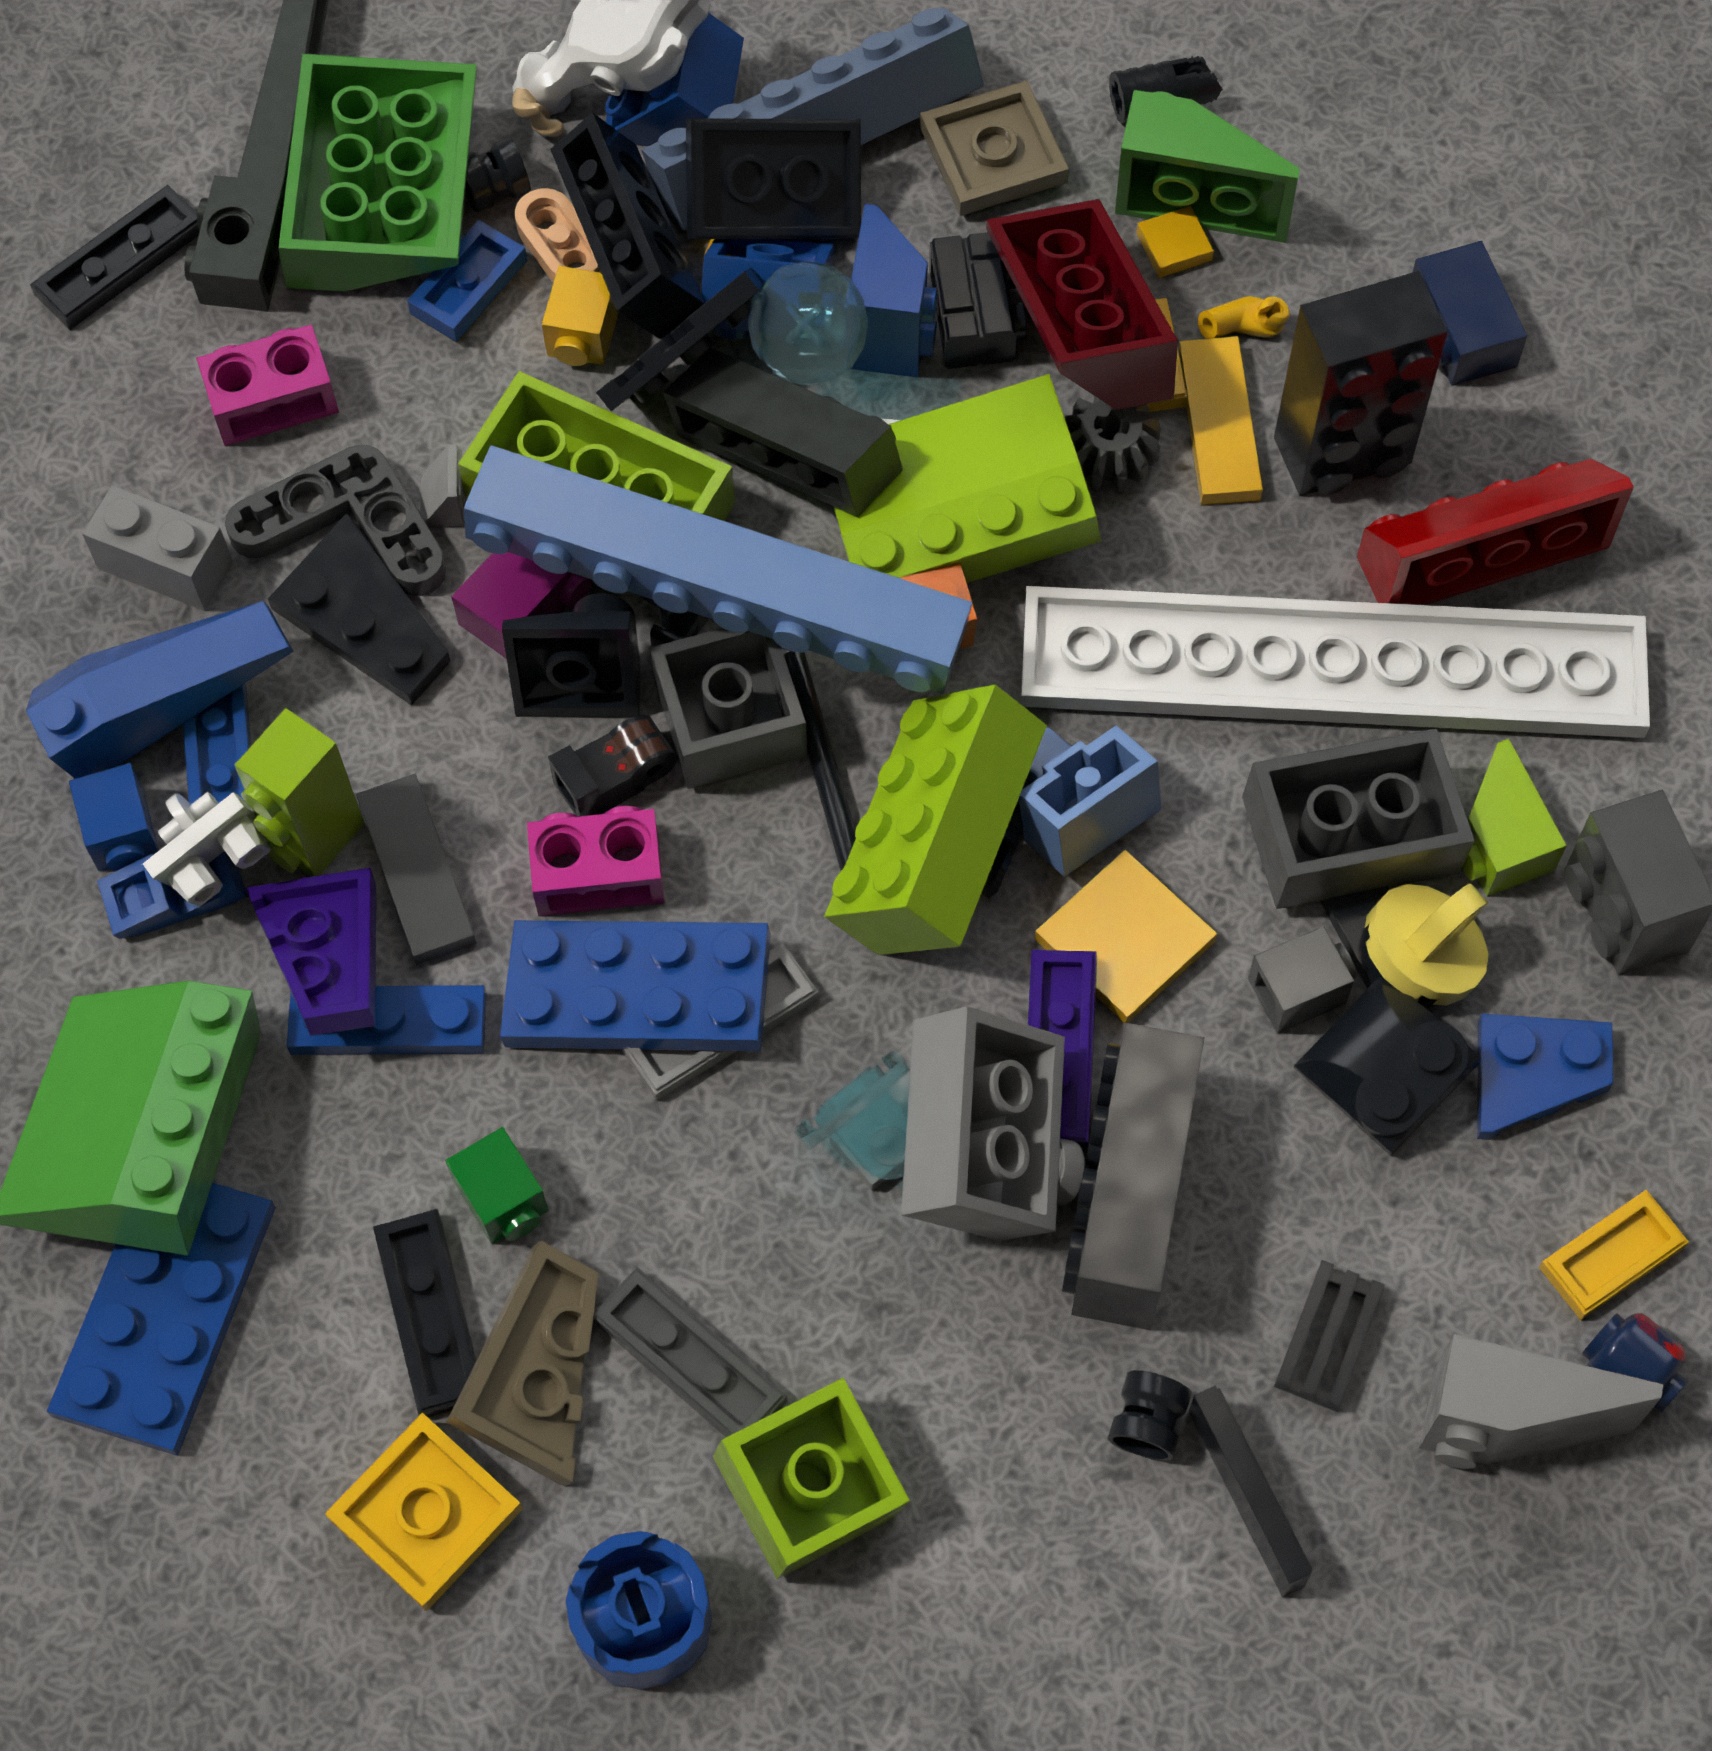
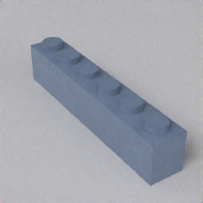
[641,7,984,230]

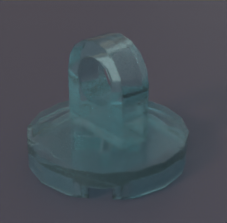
[748,262,868,385]
[794,1049,910,1180]

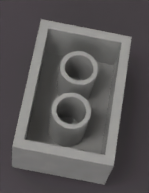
[901,1006,1065,1241]

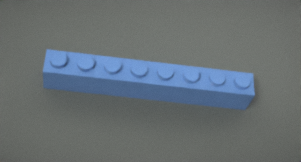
[464,445,972,695]

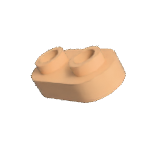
[515,188,601,283]

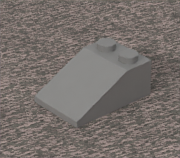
[1419,1334,1663,1469]

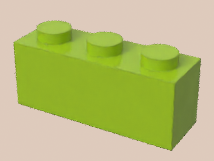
[234,708,365,877]

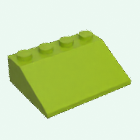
[834,374,1102,583]

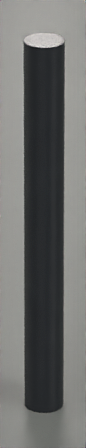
[784,651,856,871]

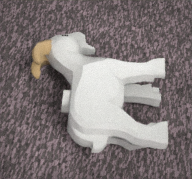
[512,0,712,137]

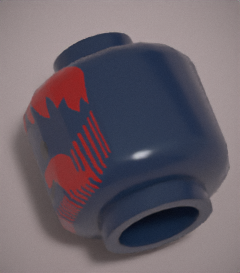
[1582,1313,1688,1413]

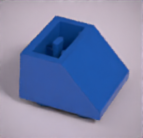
[605,13,744,146]

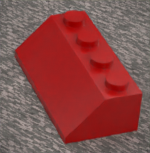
[1357,459,1634,605]

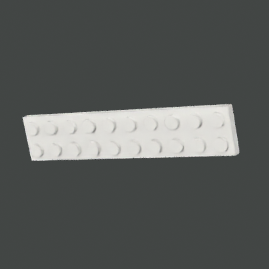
[1021,586,1650,738]

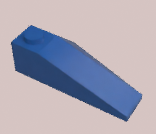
[26,601,294,779]

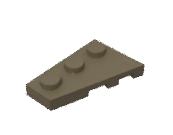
[446,1241,599,1486]

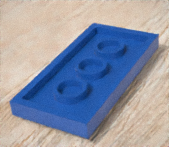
[500,920,771,1051]
[47,1183,276,1456]

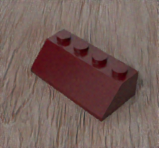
[986,199,1178,410]

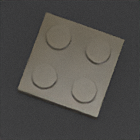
[920,80,1069,216]

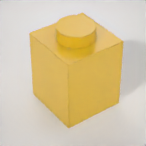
[542,266,619,366]

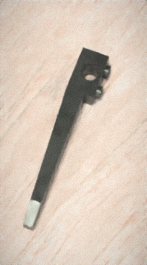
[184,0,329,312]

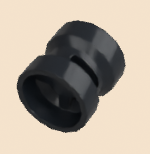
[465,137,531,212]
[1108,1370,1192,1461]

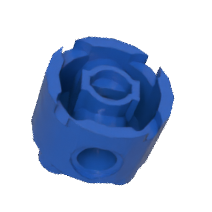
[566,1531,712,1689]

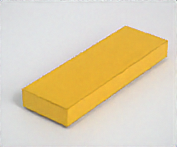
[1178,336,1263,505]

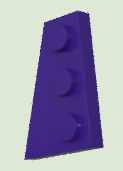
[246,868,376,1036]

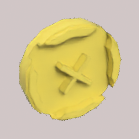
[1365,883,1489,1006]

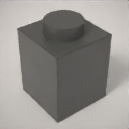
[1248,926,1356,1034]

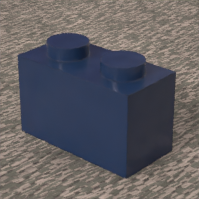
[1412,241,1527,386]

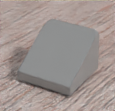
[420,444,466,528]

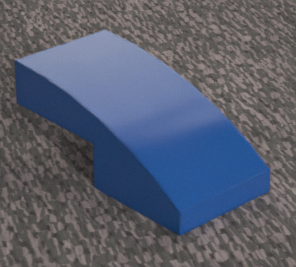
[97,851,248,939]

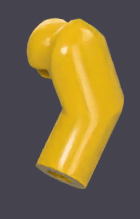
[1198,296,1290,339]

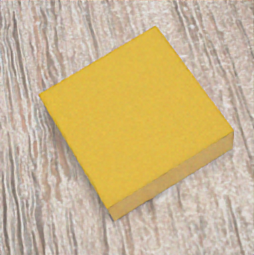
[1136,206,1214,278]

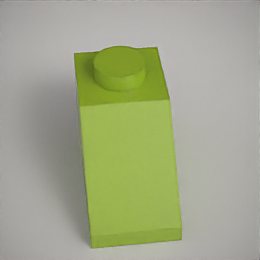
[1462,739,1567,897]

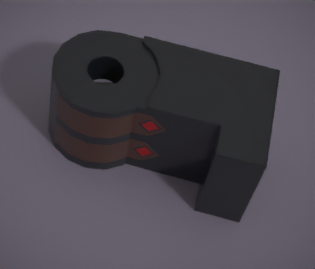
[548,714,678,817]

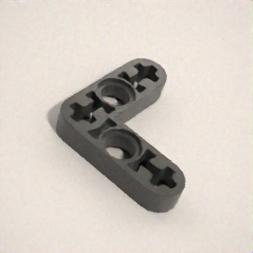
[225,445,446,596]

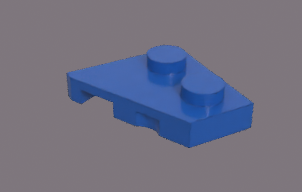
[1477,1013,1613,1140]

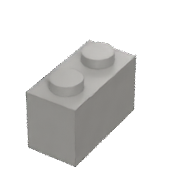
[82,485,233,611]

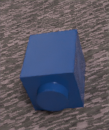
[69,763,159,871]

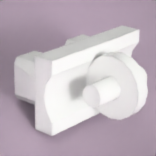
[143,792,271,906]

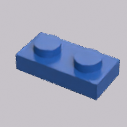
[407,220,528,342]

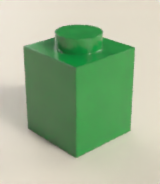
[445,1126,549,1244]

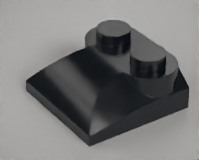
[502,593,641,717]
[1294,975,1481,1156]

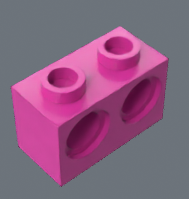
[196,324,339,446]
[527,806,665,917]

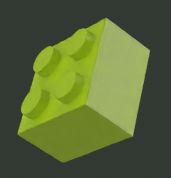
[713,1377,910,1580]

